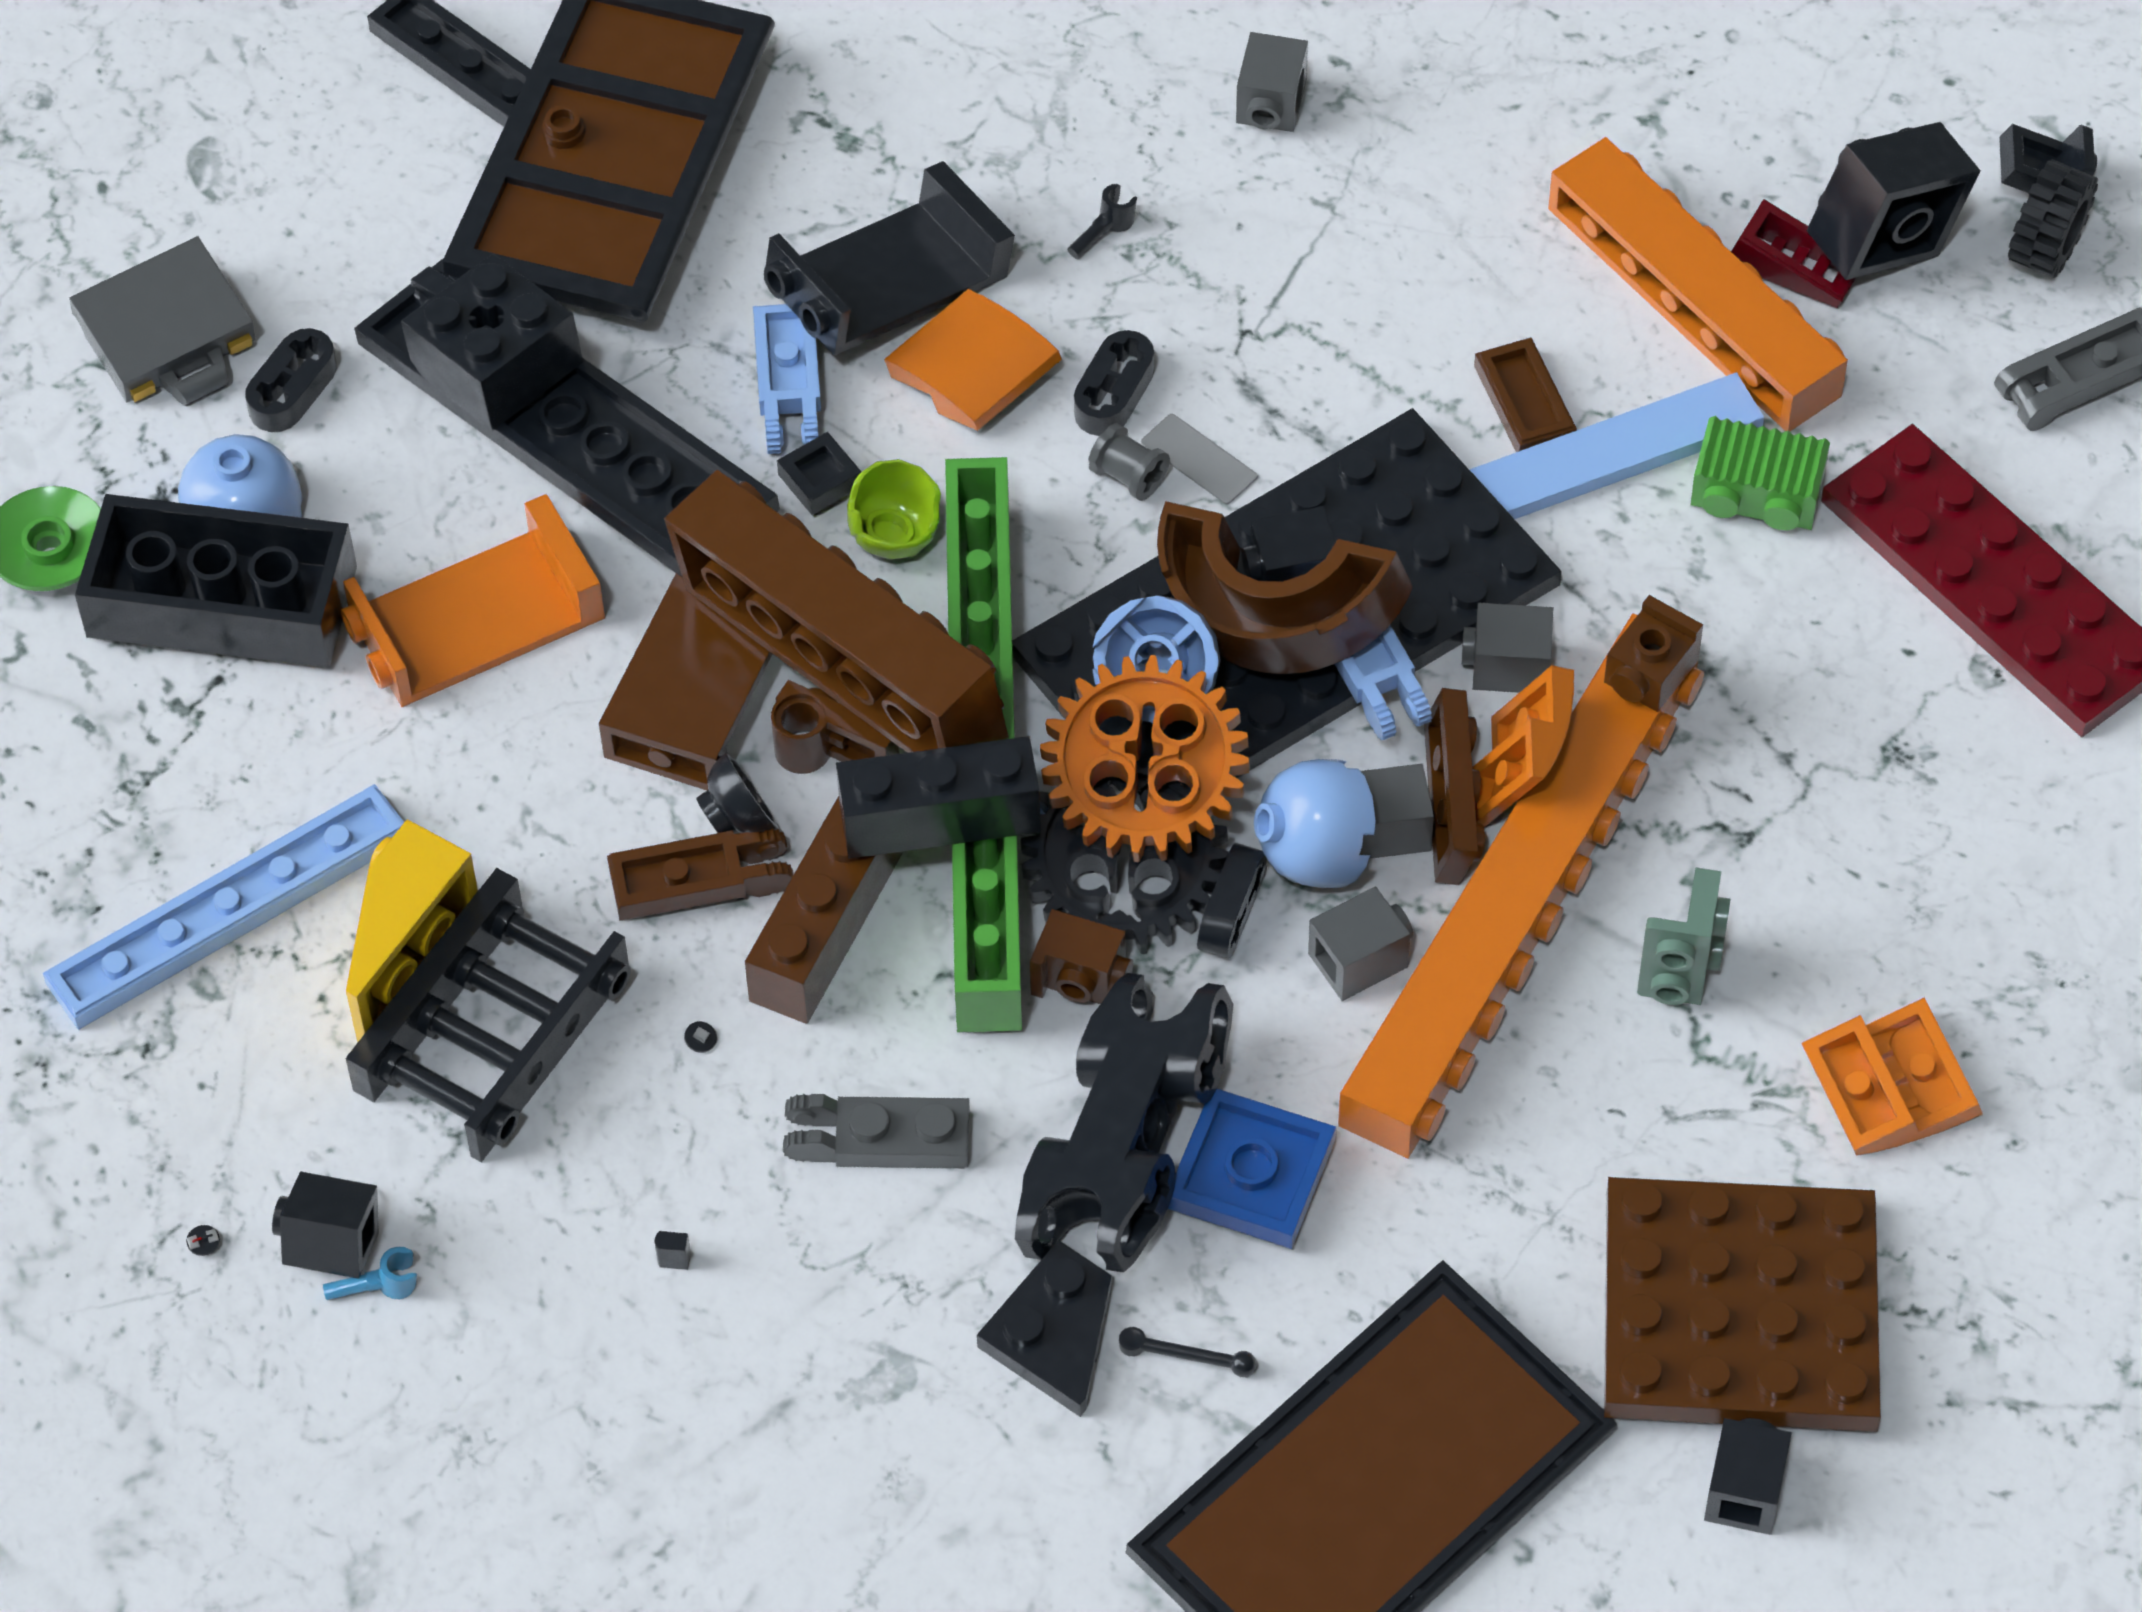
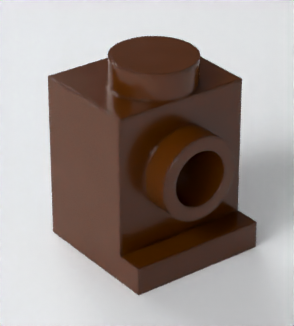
[1604,595,1703,712]
[1029,909,1133,1004]

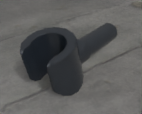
[1067,184,1137,259]

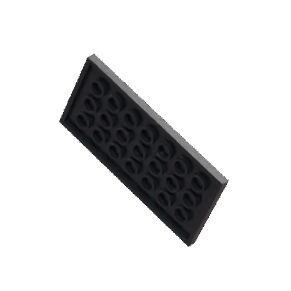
[1012,408,1562,810]

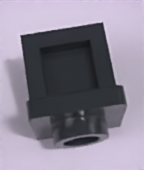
[1999,123,2097,193]

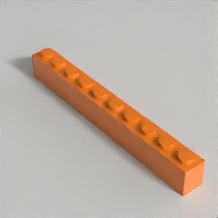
[1338,613,1704,1159]

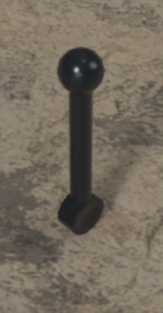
[1119,1327,1257,1377]

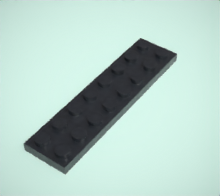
[354,259,780,577]

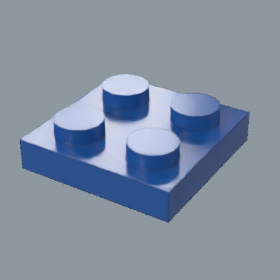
[1168,1089,1336,1249]

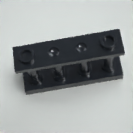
[345,867,631,1163]

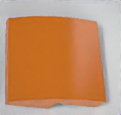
[884,289,1062,431]
[1472,665,1574,827]
[1801,997,1983,1156]

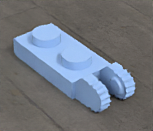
[753,304,821,454]
[1335,625,1432,740]

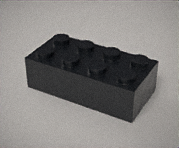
[75,494,357,668]

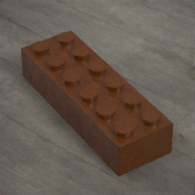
[664,469,1009,753]

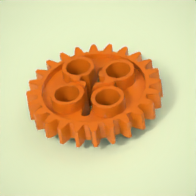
[1040,655,1250,862]

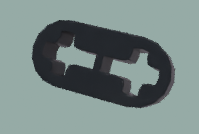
[245,328,336,432]
[1074,330,1154,436]
[1197,843,1267,958]

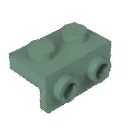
[1637,867,1731,1005]

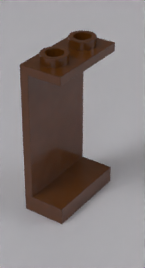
[598,573,773,791]

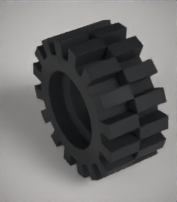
[2008,159,2098,278]

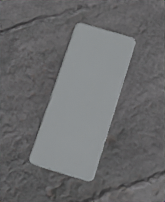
[1141,414,1258,504]

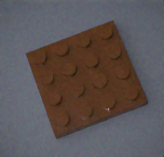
[1604,1177,1881,1432]

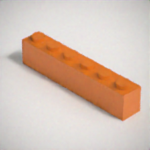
[1548,137,1848,431]

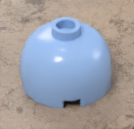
[178,434,303,518]
[1092,595,1221,723]
[1254,759,1376,888]

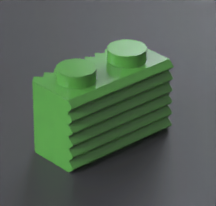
[1690,416,1830,530]

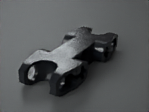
[1014,973,1234,1273]

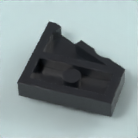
[977,1240,1112,1417]

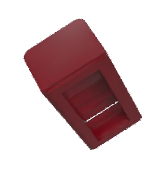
[1731,199,1856,308]

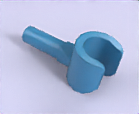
[323,1247,417,1300]

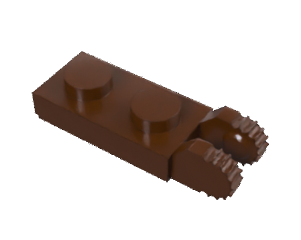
[607,828,794,921]

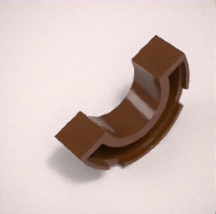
[1157,501,1413,674]

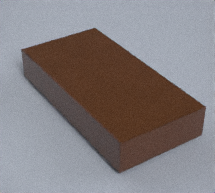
[1474,337,1577,452]

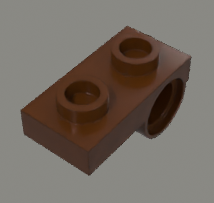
[771,679,900,774]

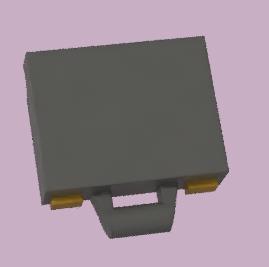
[69,236,255,405]

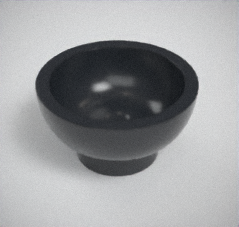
[696,752,779,833]

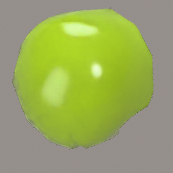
[847,459,941,560]

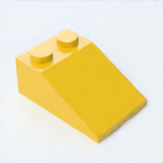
[346,819,478,1043]

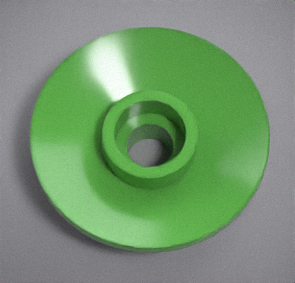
[0,486,101,591]

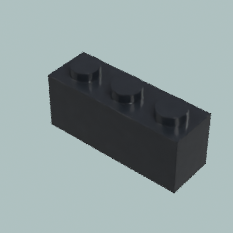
[836,736,1041,859]

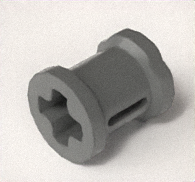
[1088,423,1170,501]

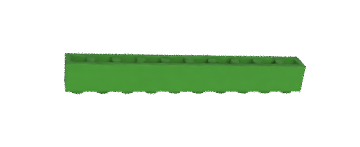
[945,457,1022,1032]

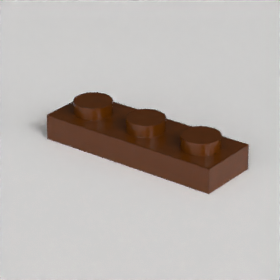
[1424,688,1485,885]

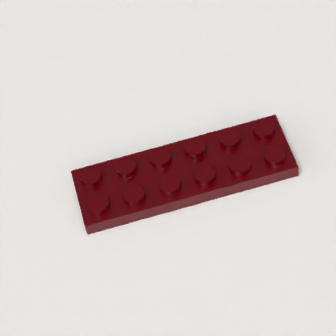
[1821,423,2142,738]

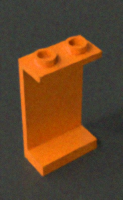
[340,494,605,707]

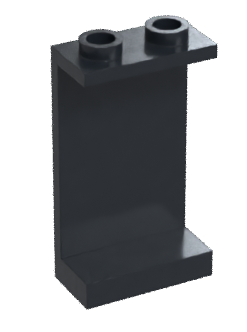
[764,161,1015,356]

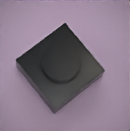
[777,432,862,515]

